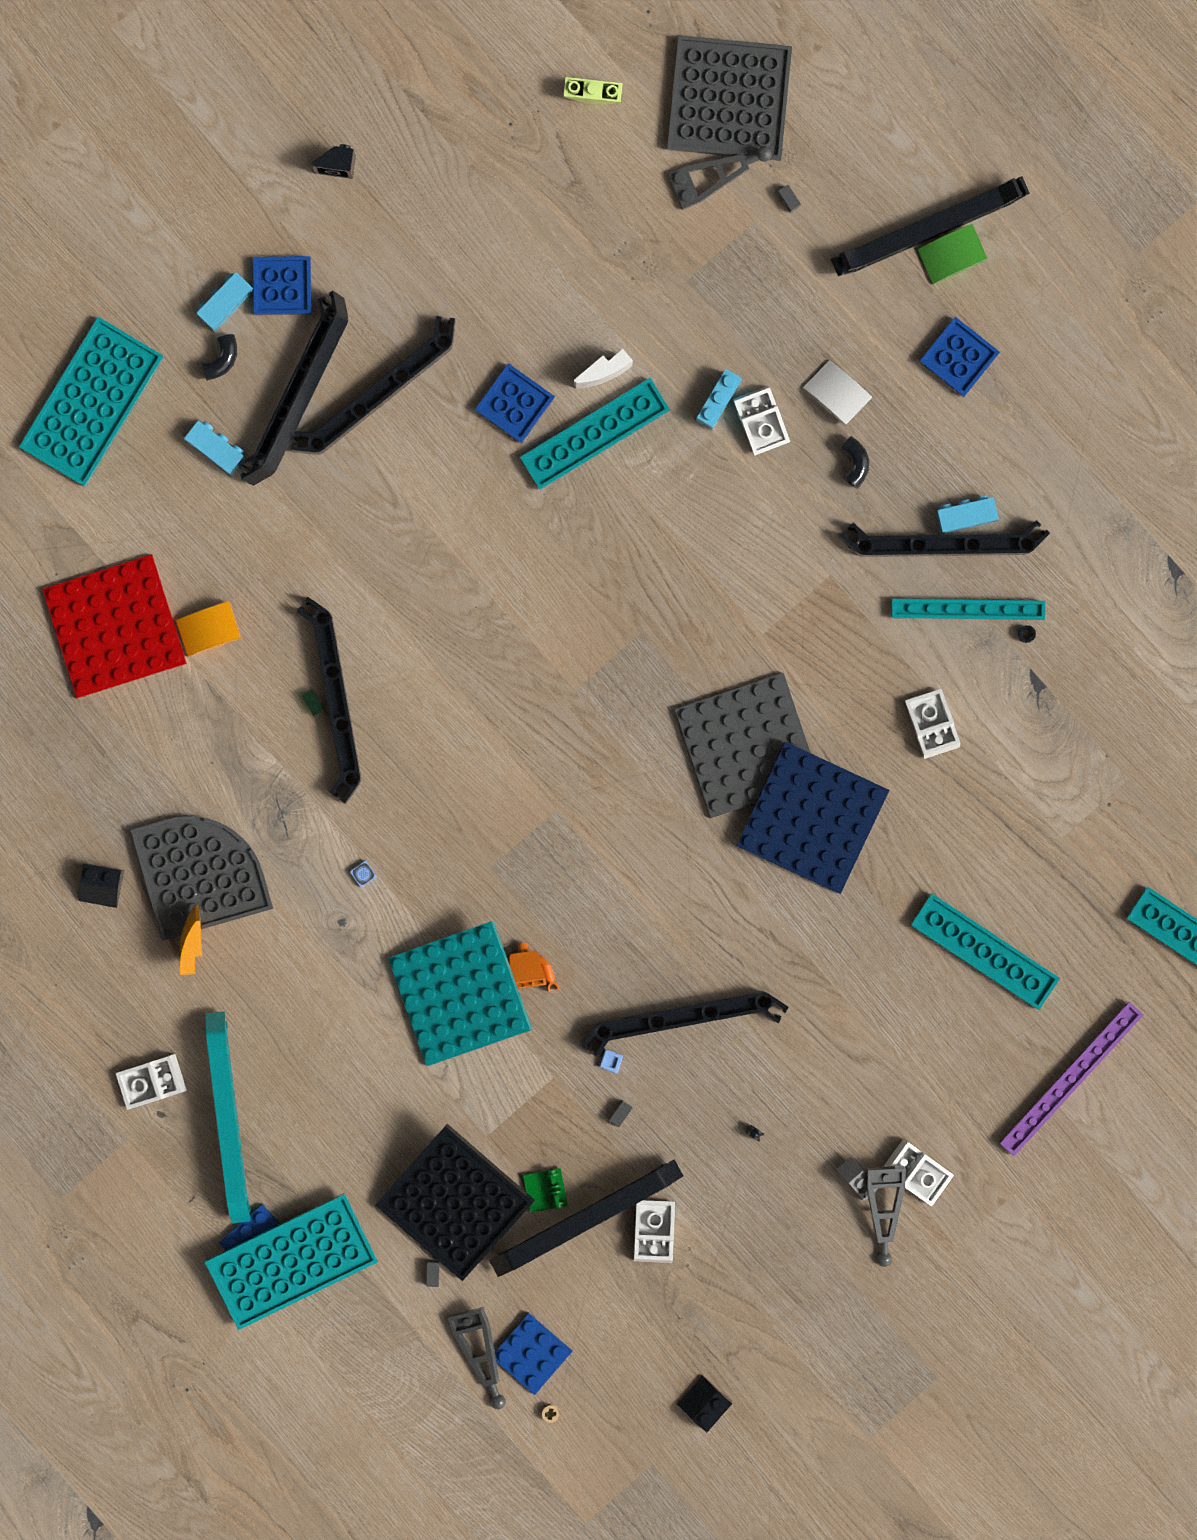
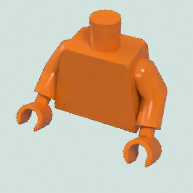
[508,943,559,993]

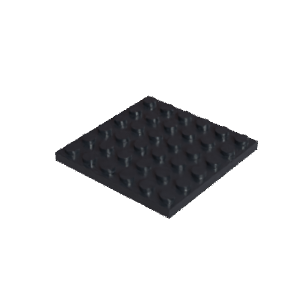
[375,1123,535,1281]

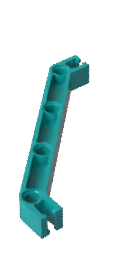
[206,1011,251,1224]

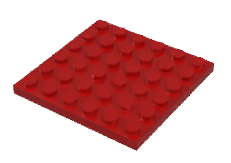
[42,554,187,699]

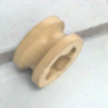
[542,1404,559,1423]

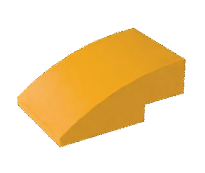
[176,601,242,657]
[179,905,202,975]

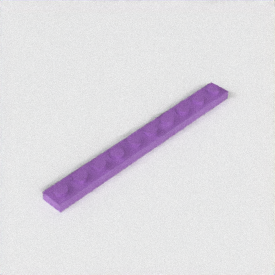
[999,1002,1144,1156]

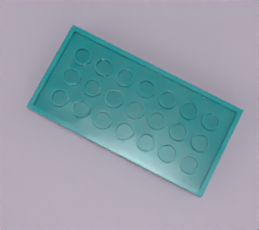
[19,316,164,487]
[205,1193,378,1330]

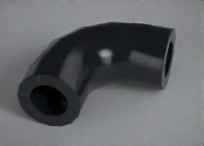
[202,334,237,381]
[840,436,870,489]

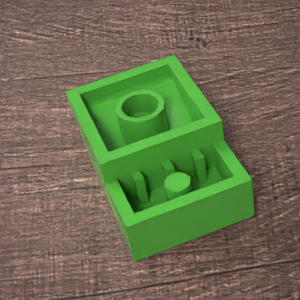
[918,224,987,285]

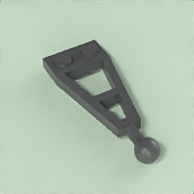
[669,146,772,210]
[866,1166,906,1267]
[447,1307,506,1410]

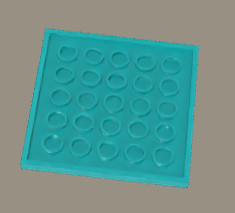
[388,920,533,1067]

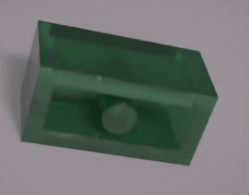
[302,690,325,717]

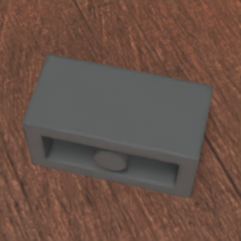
[778,185,801,213]
[609,1101,633,1127]
[426,1261,440,1287]

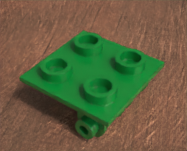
[523,1168,568,1213]

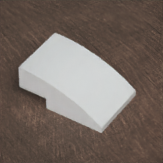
[574,349,633,388]
[803,360,872,426]
[732,386,790,455]
[905,689,960,759]
[116,1054,187,1110]
[883,1139,954,1206]
[634,1200,675,1263]

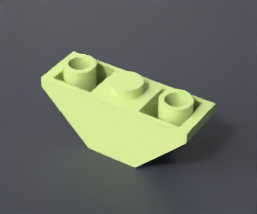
[564,77,623,105]

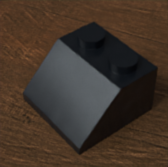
[312,144,356,179]
[79,863,124,908]
[677,1375,732,1433]

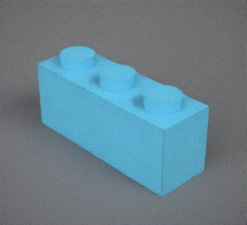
[196,272,254,332]
[696,369,742,430]
[184,420,245,476]
[936,495,999,534]

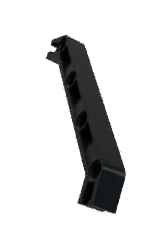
[830,176,1030,277]
[238,290,348,486]
[292,316,456,455]
[839,520,1050,557]
[297,597,362,804]
[582,992,789,1057]
[489,1159,683,1277]

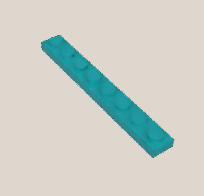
[892,599,1046,620]

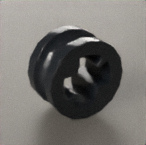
[1018,625,1036,643]
[745,1124,764,1142]

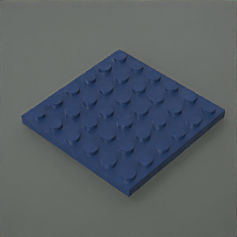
[736,741,890,894]

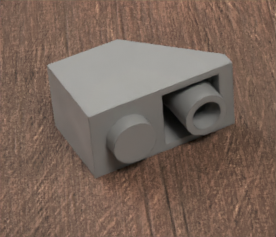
[837,1157,879,1201]

